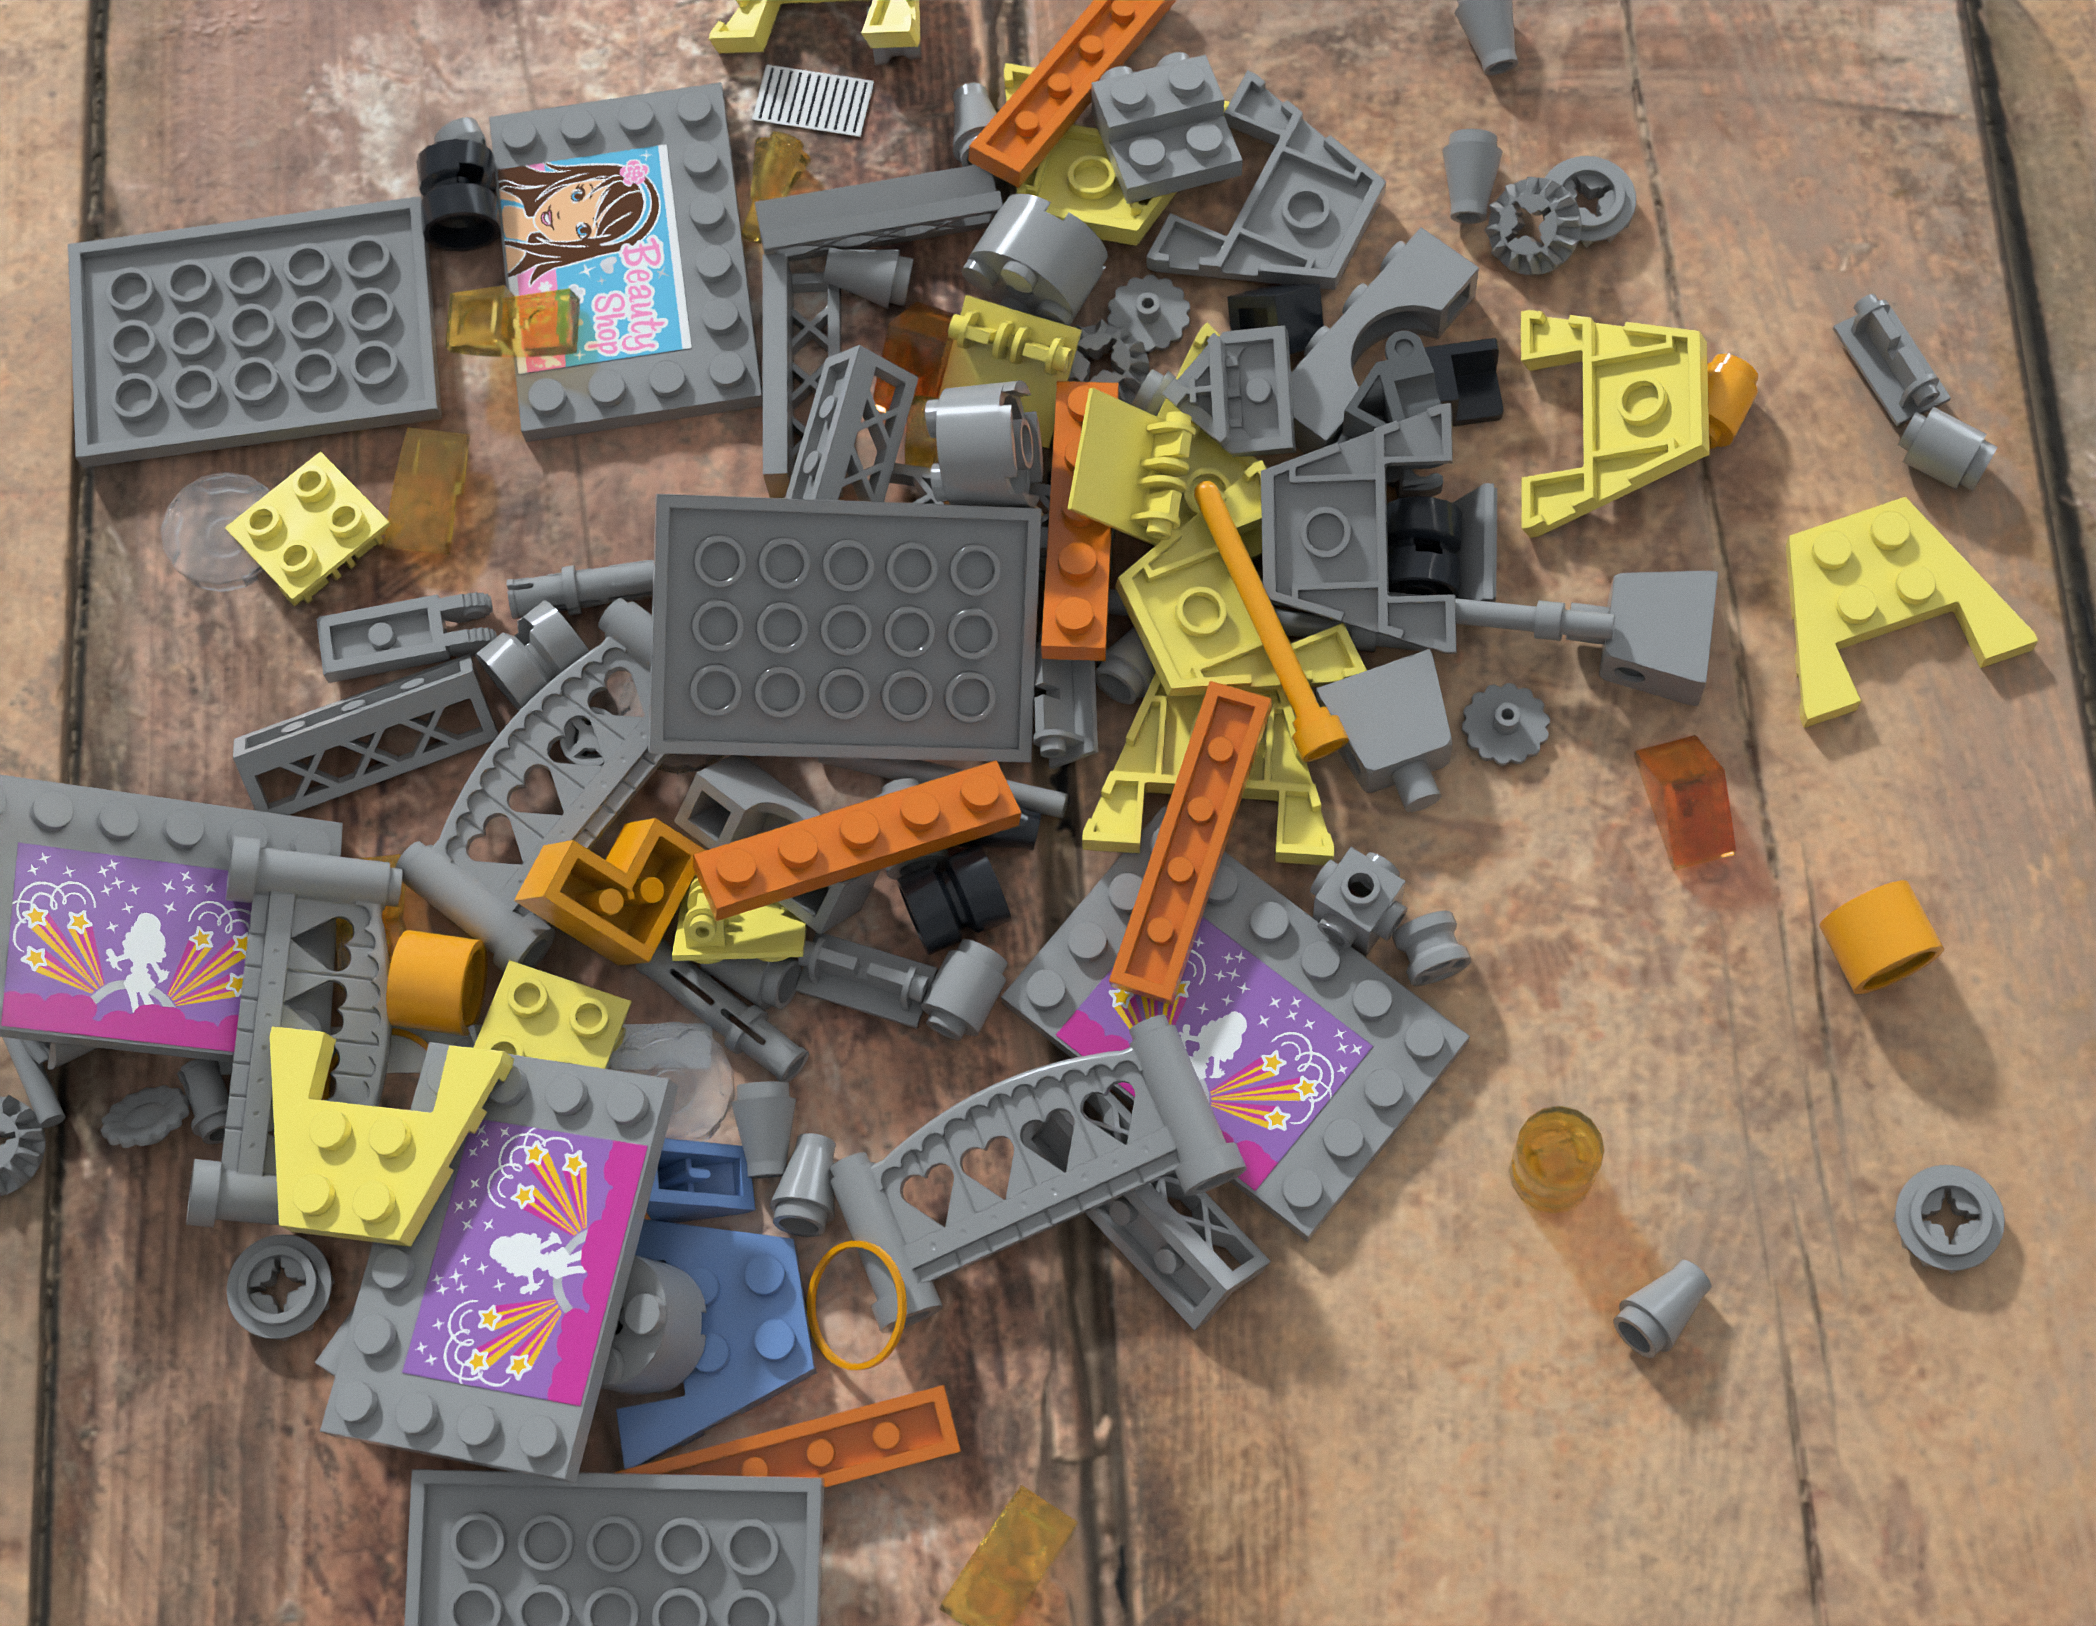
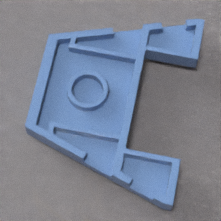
[616,1219,817,1469]

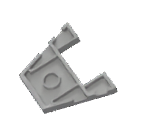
[1146,70,1386,290]
[1261,403,1457,654]

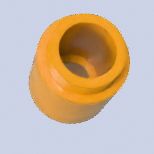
[1707,354,1758,449]

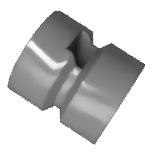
[475,600,589,711]

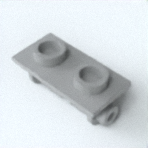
[1833,294,1951,426]
[1033,632,1098,769]
[795,932,938,1029]

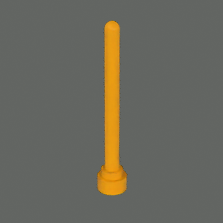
[1194,481,1349,762]

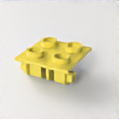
[938,295,1082,448]
[1067,388,1196,546]
[225,451,391,607]
[672,874,807,964]
[473,960,632,1069]

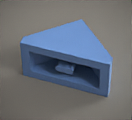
[646,1138,755,1223]

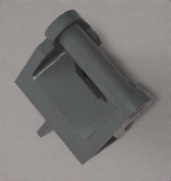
[1337,331,1444,499]

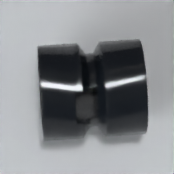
[417,139,501,252]
[1387,496,1462,599]
[896,844,1012,955]

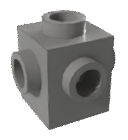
[1310,847,1408,957]

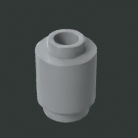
[1898,407,1998,491]
[920,939,1008,1041]

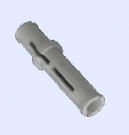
[507,559,654,619]
[636,938,809,1083]

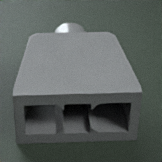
[1566,571,1718,706]
[1316,649,1452,812]

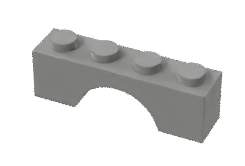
[1291,227,1479,454]

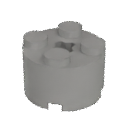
[961,194,1108,326]
[925,380,1043,507]
[601,1255,707,1395]

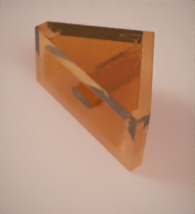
[873,301,954,426]
[1634,735,1736,871]

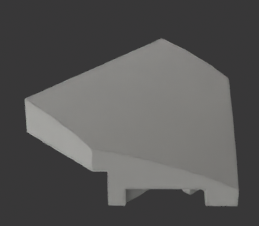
[1162,325,1296,457]

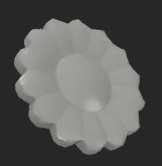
[1107,275,1190,354]
[1462,683,1550,766]
[100,1085,190,1148]

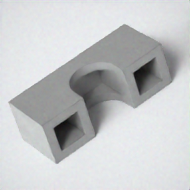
[674,755,881,934]

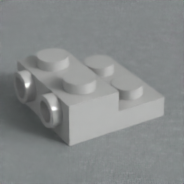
[1091,52,1242,204]

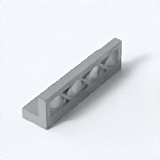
[755,165,1003,262]
[763,253,843,498]
[785,345,919,502]
[233,654,499,815]
[1023,1091,1271,1331]

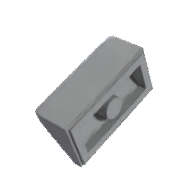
[1453,483,1497,602]

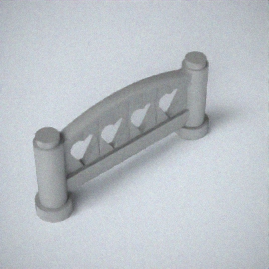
[396,598,669,972]
[186,836,402,1228]
[830,1015,1247,1333]

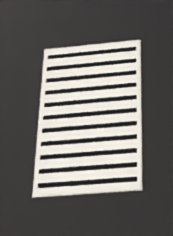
[752,64,874,137]

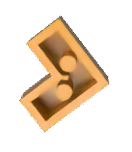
[514,818,706,966]

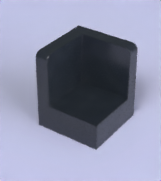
[1227,284,1324,354]
[1424,338,1504,427]

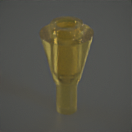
[741,132,811,244]

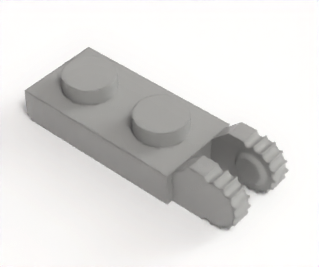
[316,592,497,683]

